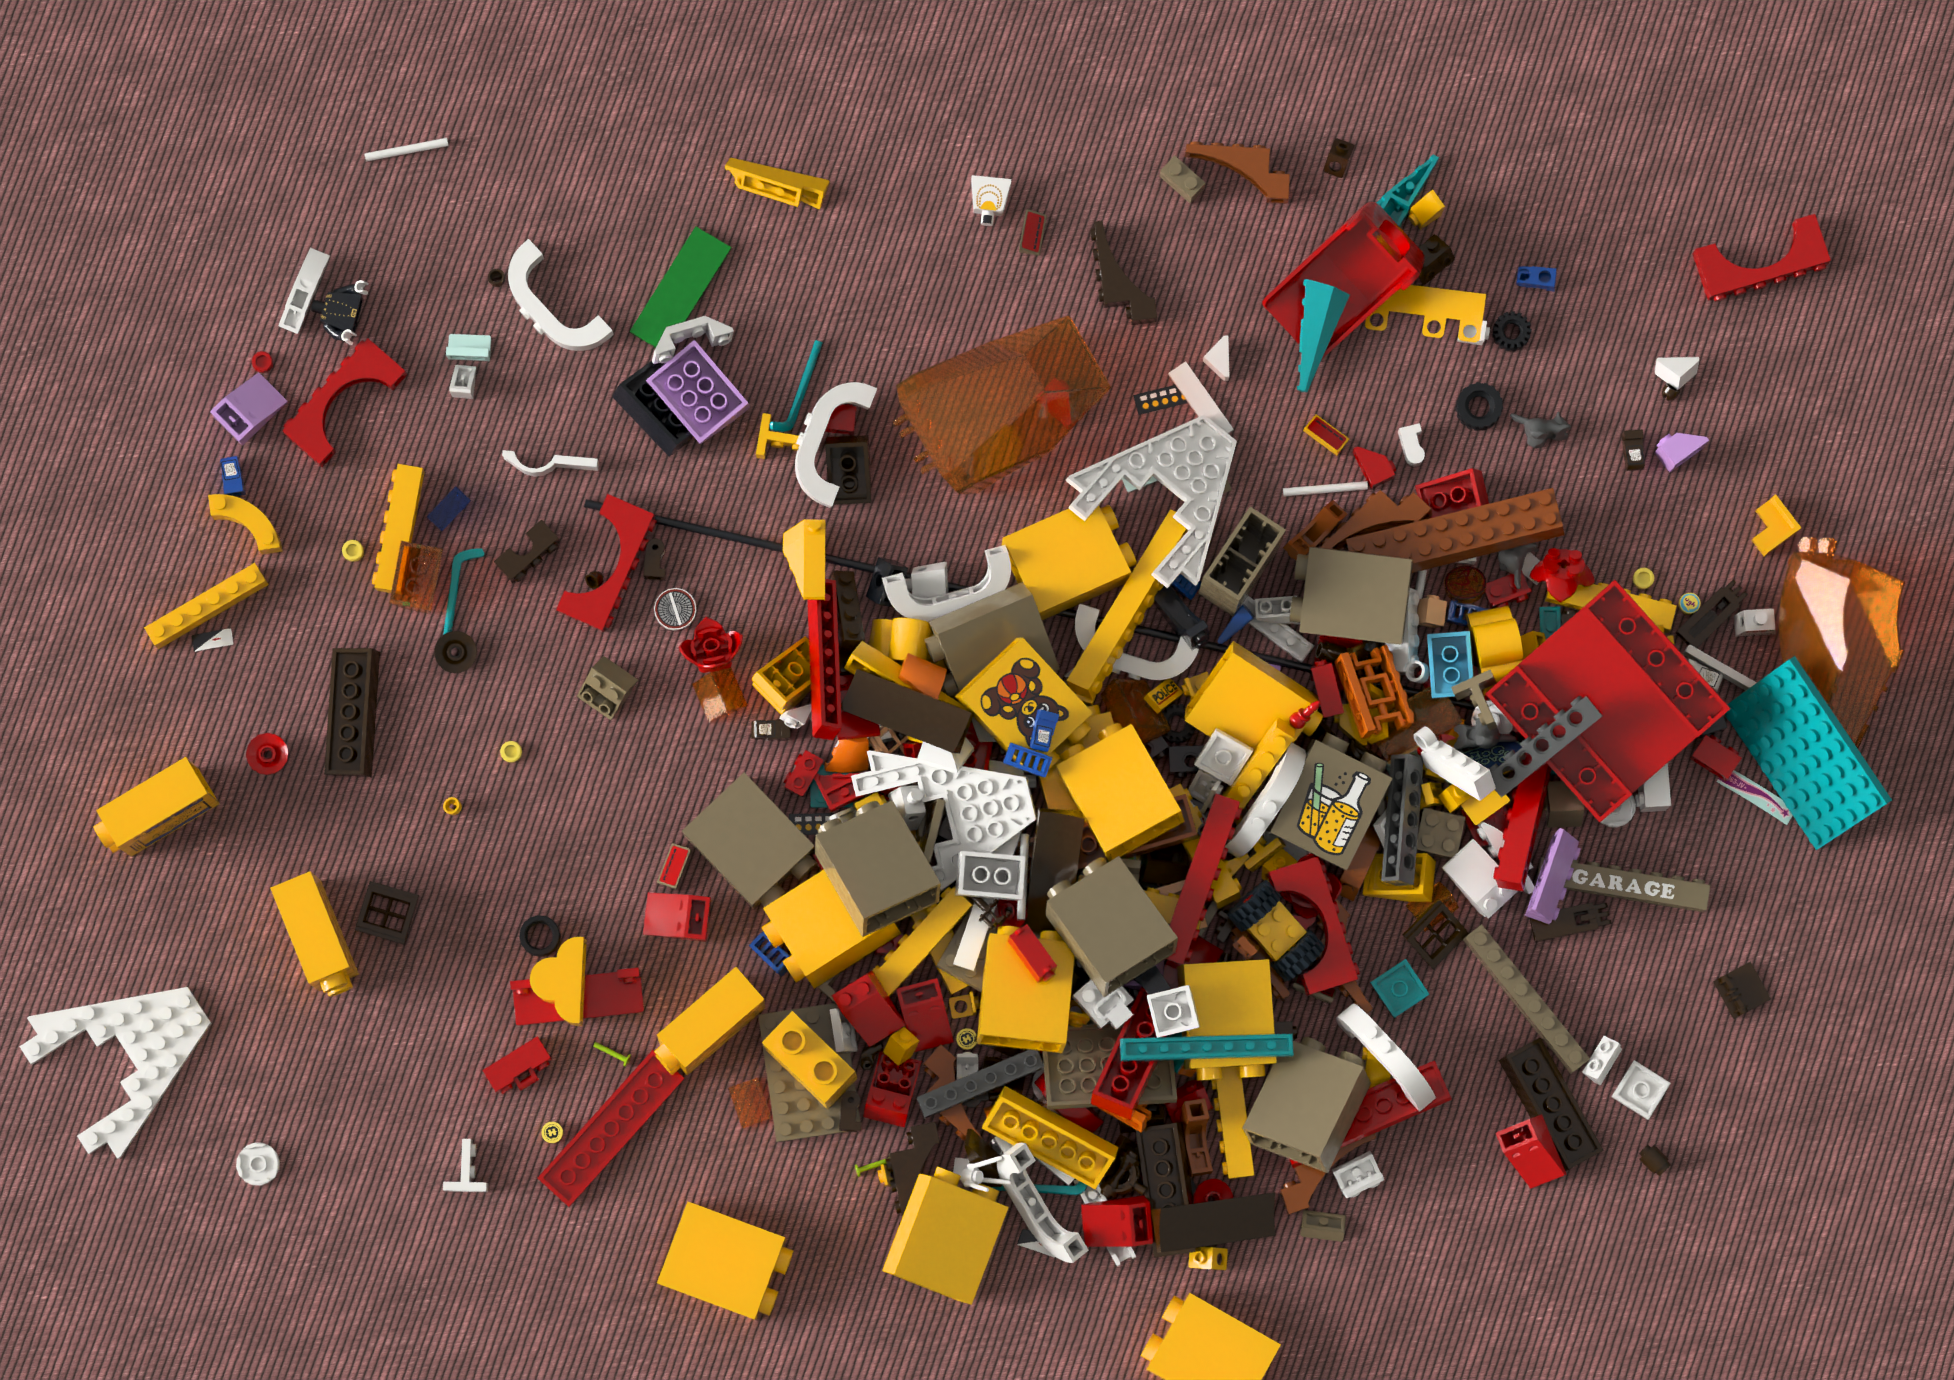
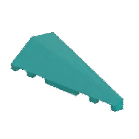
[1376,154,1439,227]
[1297,279,1350,392]

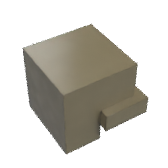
[1543,781,1585,828]

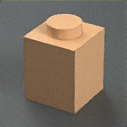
[1417,595,1447,628]

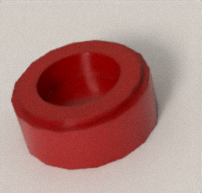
[252,351,273,373]

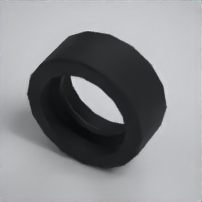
[519,915,561,957]

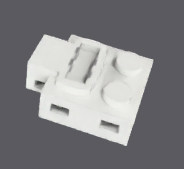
[1071,980,1134,1030]

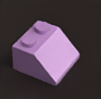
[1655,433,1709,473]

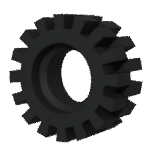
[1492,311,1532,352]
[1158,704,1196,744]

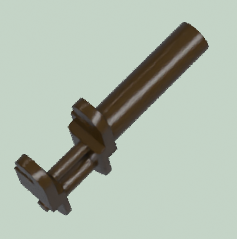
[968,896,1011,931]

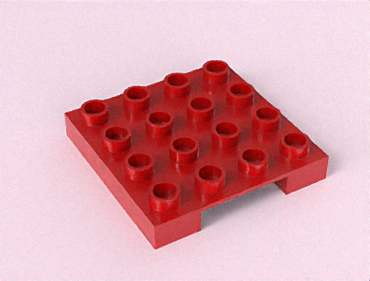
[1485,579,1730,822]

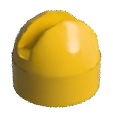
[443,797,462,815]

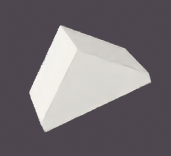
[1203,336,1229,381]
[1655,357,1699,390]
[449,365,476,399]

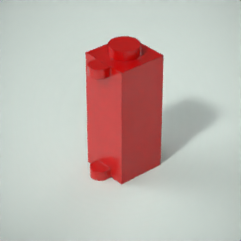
[1311,659,1344,718]
[1008,924,1057,983]

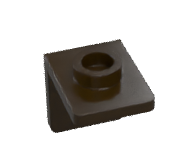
[1323,138,1355,178]

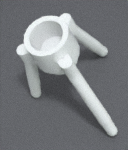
[961,1156,1012,1192]

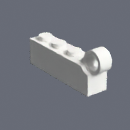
[1385,588,1430,683]
[1413,726,1496,801]

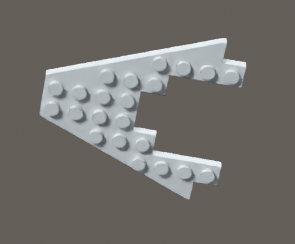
[1066,415,1237,588]
[851,750,1037,892]
[19,987,211,1159]

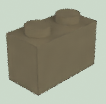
[1160,155,1206,204]

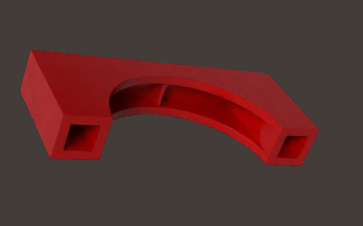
[1693,214,1831,302]
[282,338,407,467]
[556,494,657,632]
[1267,856,1360,996]

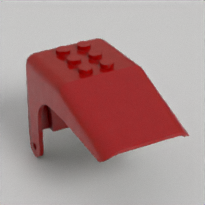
[1262,202,1425,359]

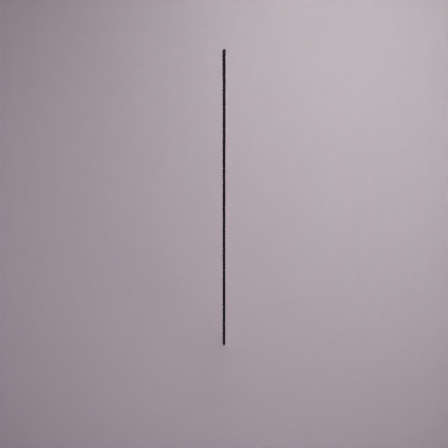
[584,499,1476,710]

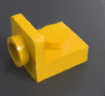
[1181,672,1208,700]

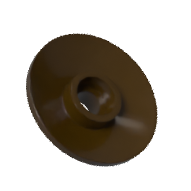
[434,631,477,673]

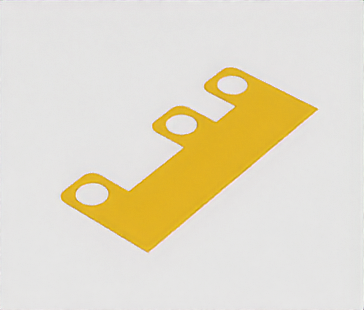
[1365,285,1486,342]

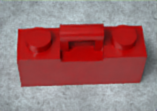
[482,1036,552,1094]

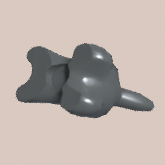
[1510,411,1571,449]
[1498,542,1539,589]
[1454,718,1517,750]

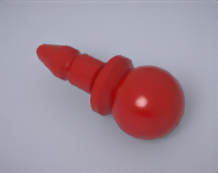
[1289,701,1321,729]

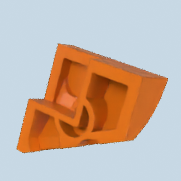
[898,653,947,699]
[824,737,869,773]

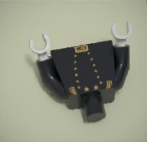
[311,280,369,345]

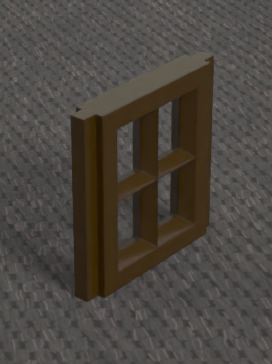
[355,881,419,944]
[1402,899,1469,970]

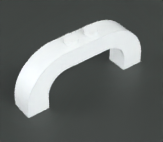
[508,239,614,351]
[795,382,877,508]
[882,545,1011,622]
[1075,603,1199,680]
[1225,742,1306,858]
[1336,1004,1436,1112]
[997,1143,1089,1263]

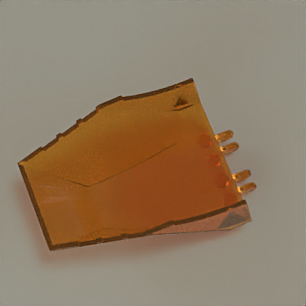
[893,315,1111,494]
[1779,537,1905,749]

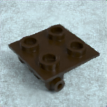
[1713,961,1771,1019]

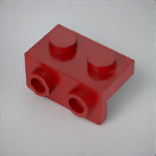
[783,750,823,797]
[1163,1080,1213,1123]

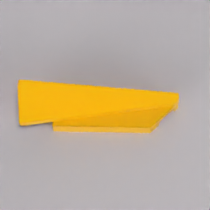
[725,158,830,209]

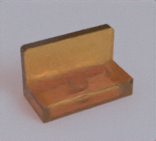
[1406,882,1459,932]

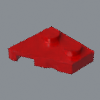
[814,773,868,812]

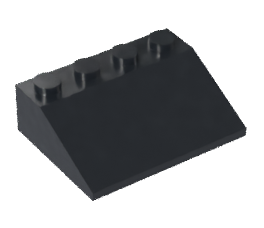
[612,361,693,457]

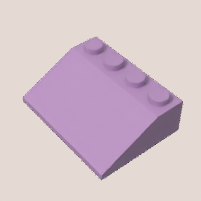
[646,340,750,444]
[1525,828,1581,924]

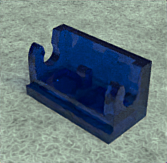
[425,486,471,531]

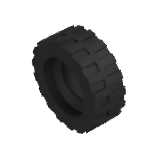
[1455,382,1503,431]

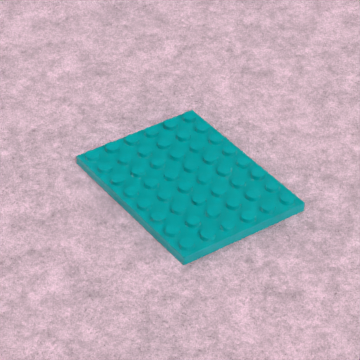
[1725,656,1892,850]

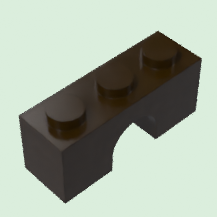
[494,519,560,583]

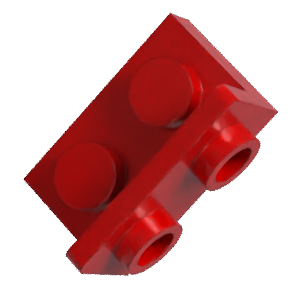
[1482,570,1532,609]

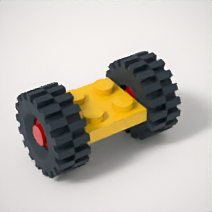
[1227,880,1325,982]

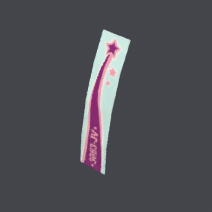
[1717,770,1793,825]

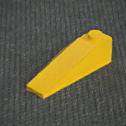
[783,519,825,600]

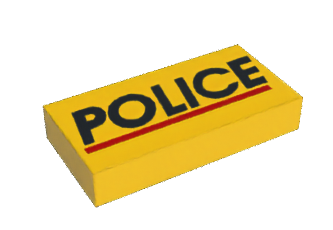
[1143,678,1183,714]

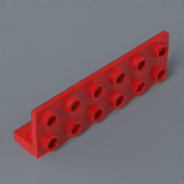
[510,967,644,1026]

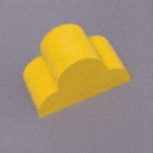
[1466,606,1523,696]
[869,618,948,673]
[752,636,811,715]
[530,937,587,1026]

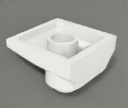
[1147,985,1200,1038]

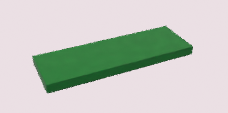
[630,226,732,348]

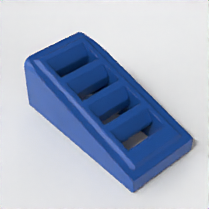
[1171,574,1201,600]
[1446,600,1488,627]
[1217,604,1255,644]
[1003,743,1052,778]
[749,931,790,977]

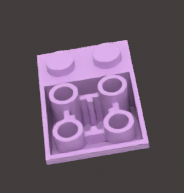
[210,372,288,446]

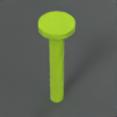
[593,1042,631,1067]
[854,1158,887,1177]

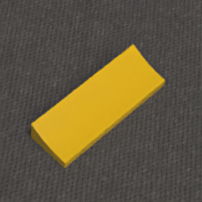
[982,1086,1118,1189]

